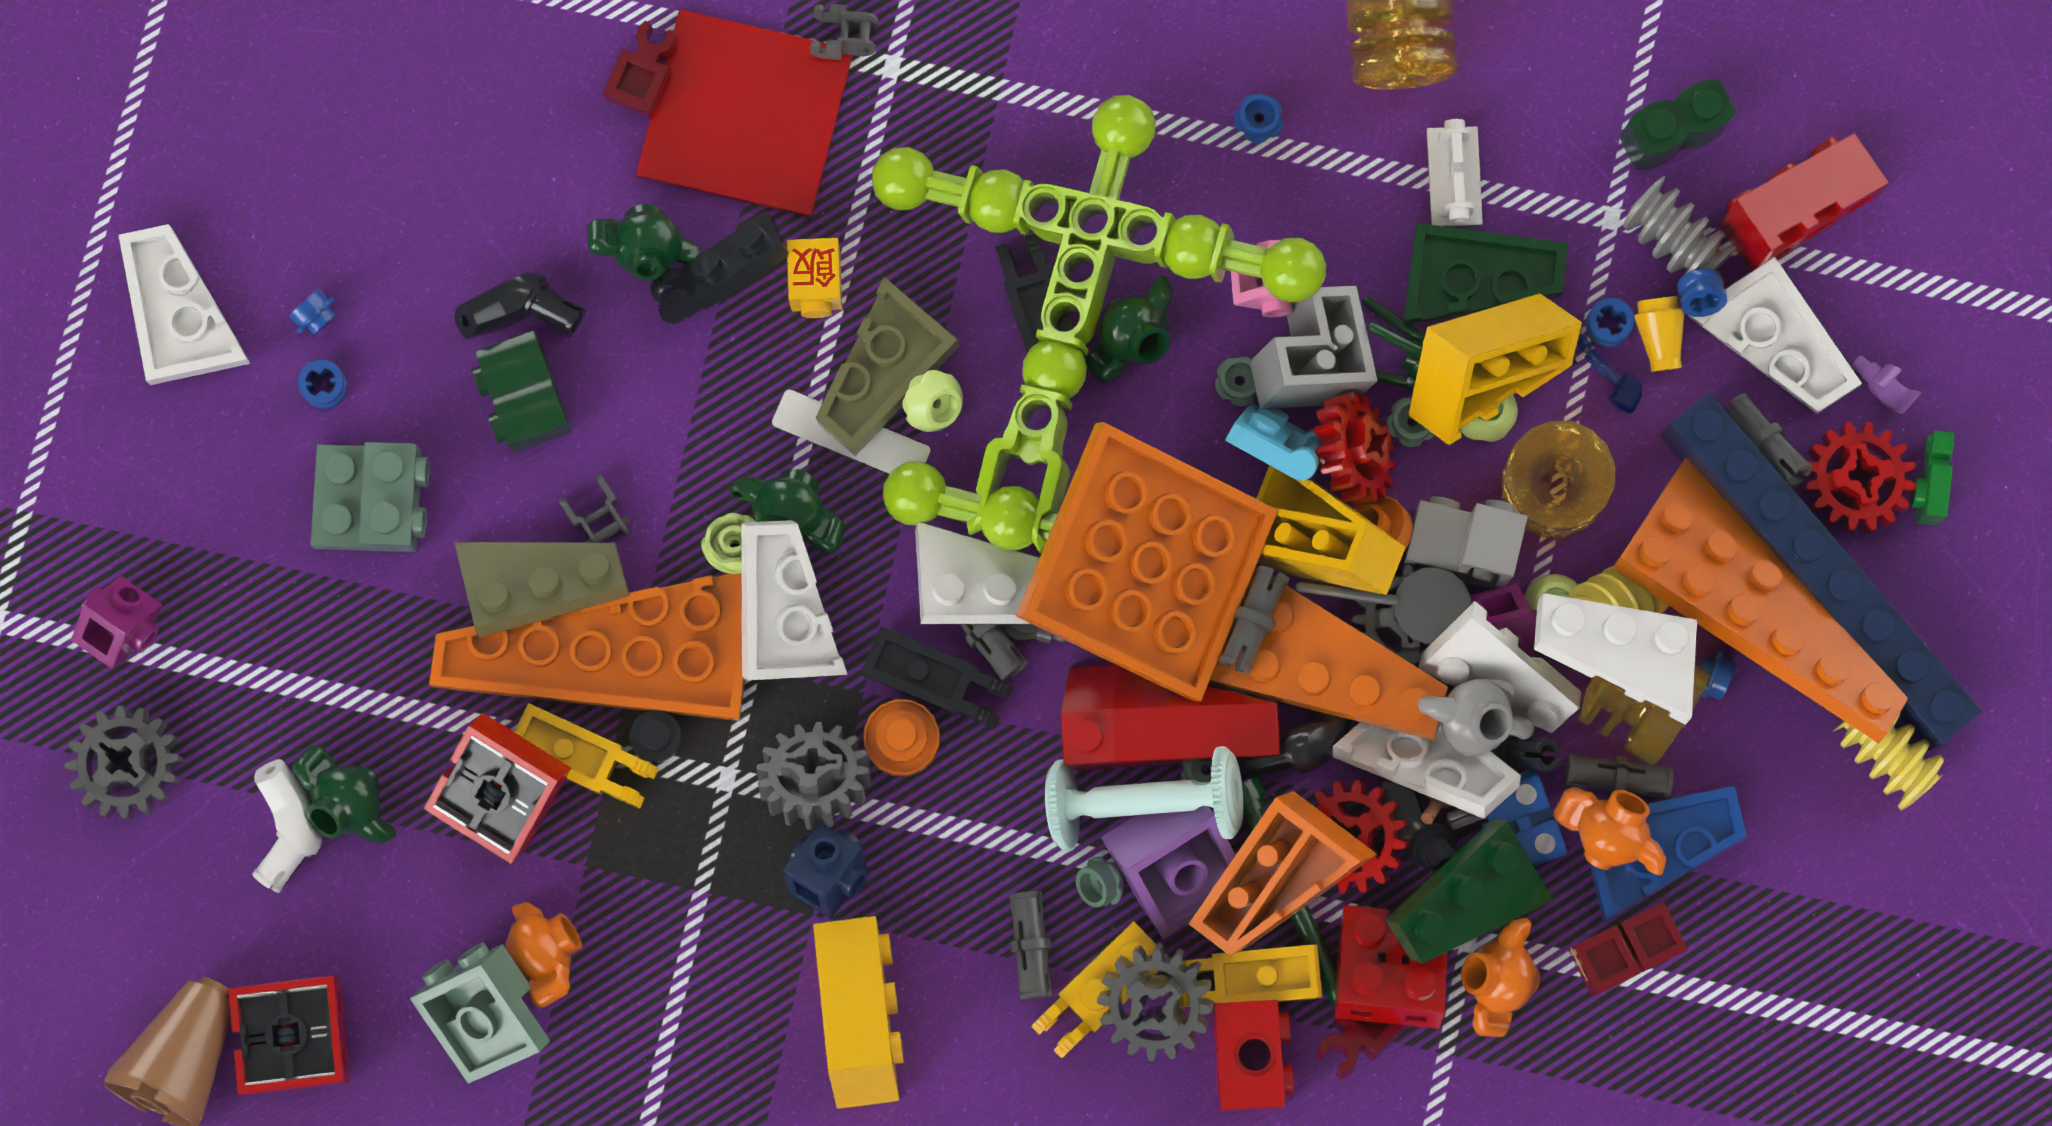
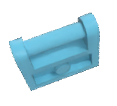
[1225,402,1321,480]

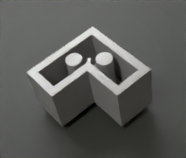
[1250,286,1378,409]
[1401,496,1528,590]

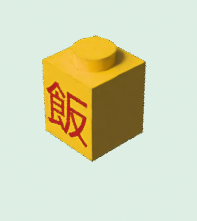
[787,238,842,318]

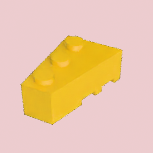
[1408,293,1582,445]

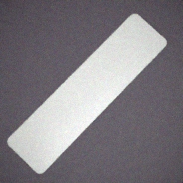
[772,390,930,474]

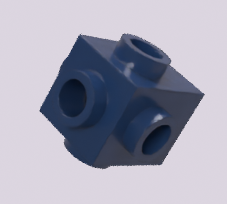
[783,823,868,919]

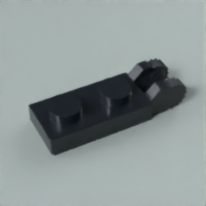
[650,211,789,324]
[995,234,1073,353]
[861,627,1013,728]

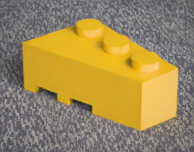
[1256,465,1405,595]
[813,916,904,1109]

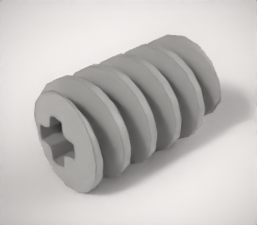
[1623,176,1738,274]

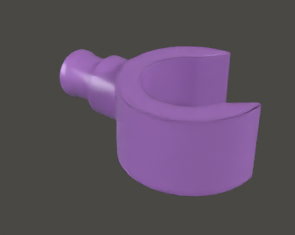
[1851,356,1921,414]

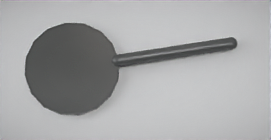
[1296,567,1471,645]

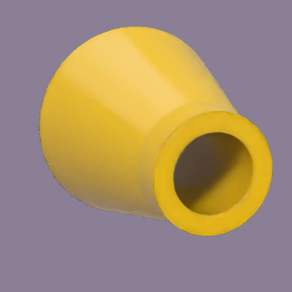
[1634,296,1684,372]

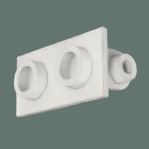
[1427,119,1483,227]

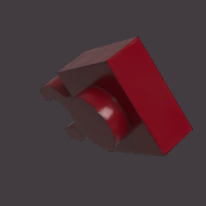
[602,21,677,118]
[1316,1019,1408,1079]

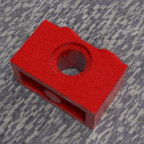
[1212,1000,1294,1111]

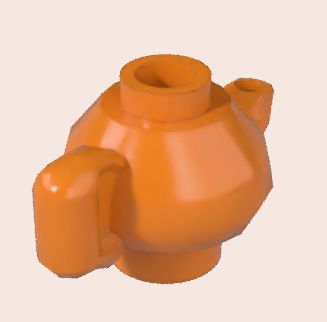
[1554,787,1667,875]
[505,902,582,1008]
[1461,918,1540,1037]

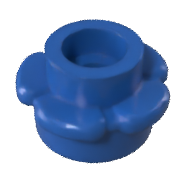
[1234,94,1284,143]
[289,288,336,335]
[1694,651,1737,701]

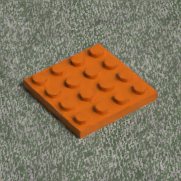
[1016,422,1278,702]

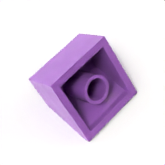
[1101,806,1235,940]

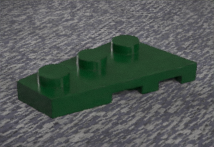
[1402,223,1568,326]
[1386,818,1553,964]

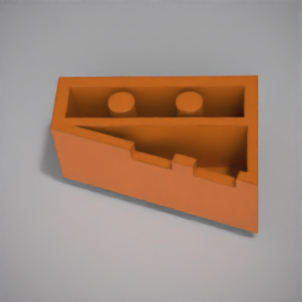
[1189,791,1377,956]

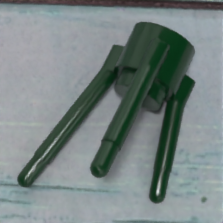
[1362,296,1425,390]

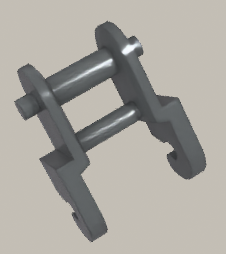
[810,4,878,60]
[558,474,630,543]

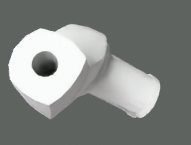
[252,759,323,893]

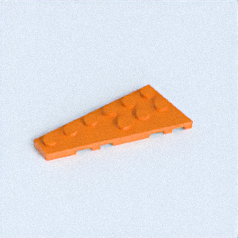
[1613,457,1908,744]
[1208,566,1449,741]
[429,573,745,721]

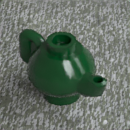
[587,204,701,281]
[1086,275,1174,383]
[729,469,846,554]
[293,745,397,844]

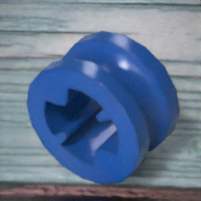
[1677,269,1728,317]
[1585,298,1634,348]
[298,359,348,409]

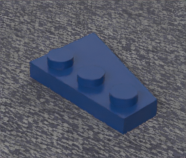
[1590,786,1747,922]

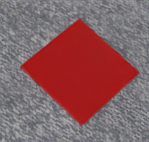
[636,9,853,217]

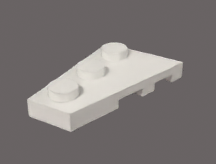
[119,224,251,385]
[1688,257,1862,414]
[741,520,848,680]
[915,522,1039,624]
[1534,593,1697,725]
[1419,601,1582,733]
[1333,722,1521,818]

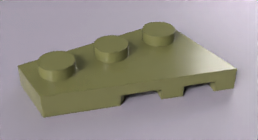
[816,277,960,456]
[454,542,630,638]

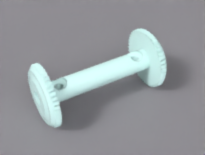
[1045,746,1243,851]

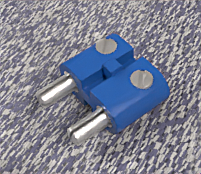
[1447,769,1567,867]

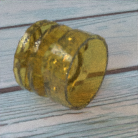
[1345,0,1459,90]
[1501,421,1615,538]
[1576,664,1711,767]

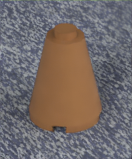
[103,976,231,1126]

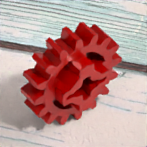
[1314,391,1396,506]
[1801,422,1917,534]
[1314,780,1410,894]

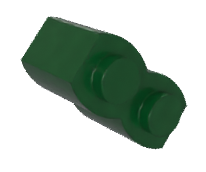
[1620,80,1736,170]
[472,330,572,453]

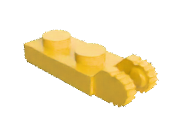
[514,703,659,809]
[1031,921,1168,1058]
[1180,944,1323,1007]

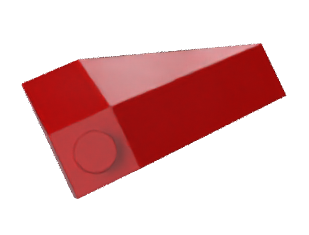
[1061,664,1281,771]

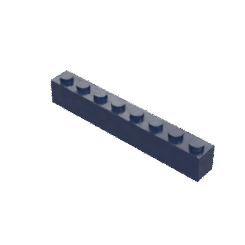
[1660,392,1982,751]

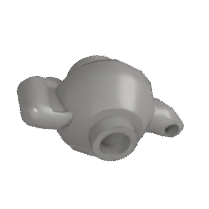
[1418,679,1534,756]

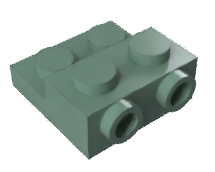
[310,442,430,552]
[410,942,550,1084]

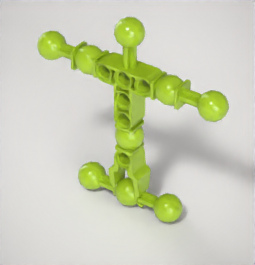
[872,95,1326,554]

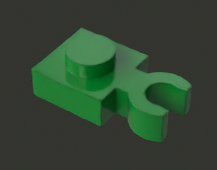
[1910,430,1954,526]

